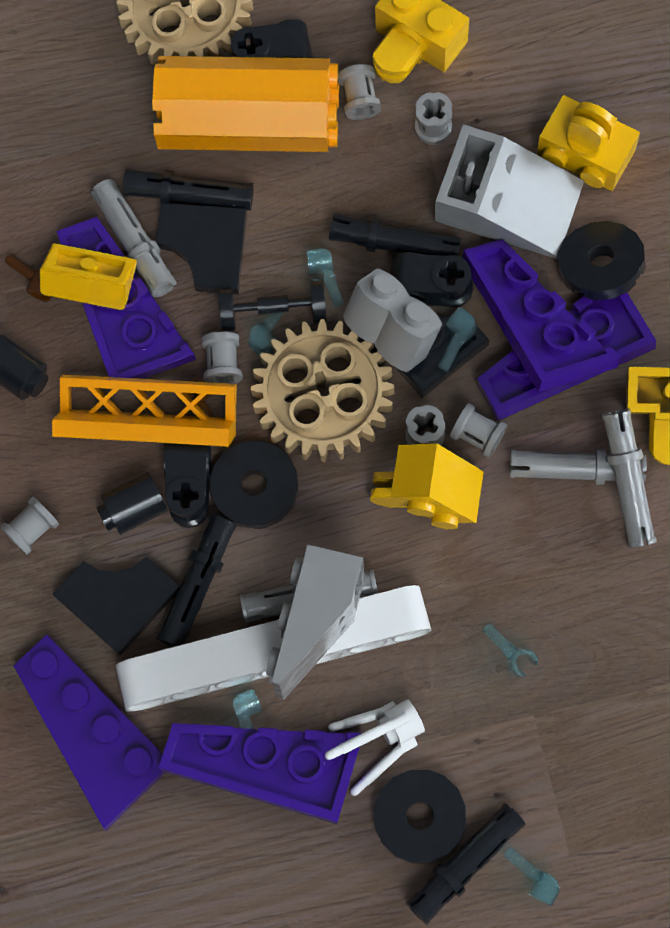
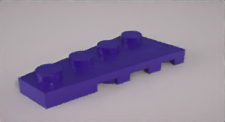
[56,217,196,379]
[462,239,621,392]
[477,293,656,421]
[13,634,165,831]
[158,723,362,825]

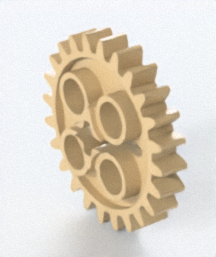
[117,0,253,64]
[251,319,394,462]

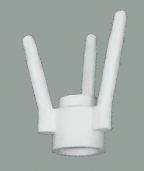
[325,699,425,796]

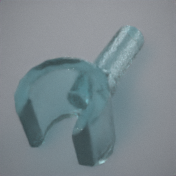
[307,248,344,307]
[438,308,476,372]
[248,313,284,357]
[483,624,539,677]
[233,689,262,729]
[504,847,560,906]

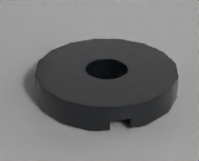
[558,221,646,300]
[210,440,298,529]
[374,770,466,864]

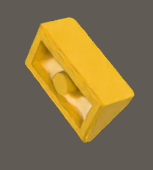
[40,243,137,310]

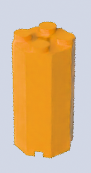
[152,56,340,152]

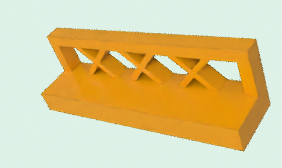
[52,375,237,447]

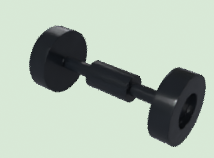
[218,278,327,331]

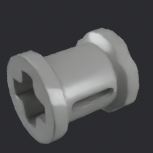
[338,64,382,120]
[414,92,452,145]
[201,331,243,384]
[450,403,508,459]
[405,405,445,446]
[0,496,60,555]

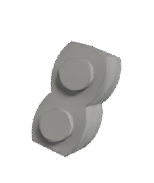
[343,269,442,372]

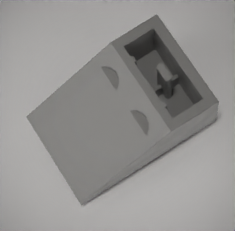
[435,124,584,259]
[266,544,365,700]

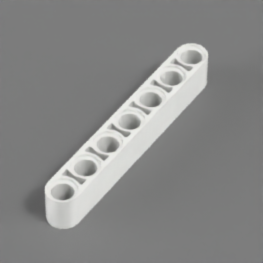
[115,585,432,712]

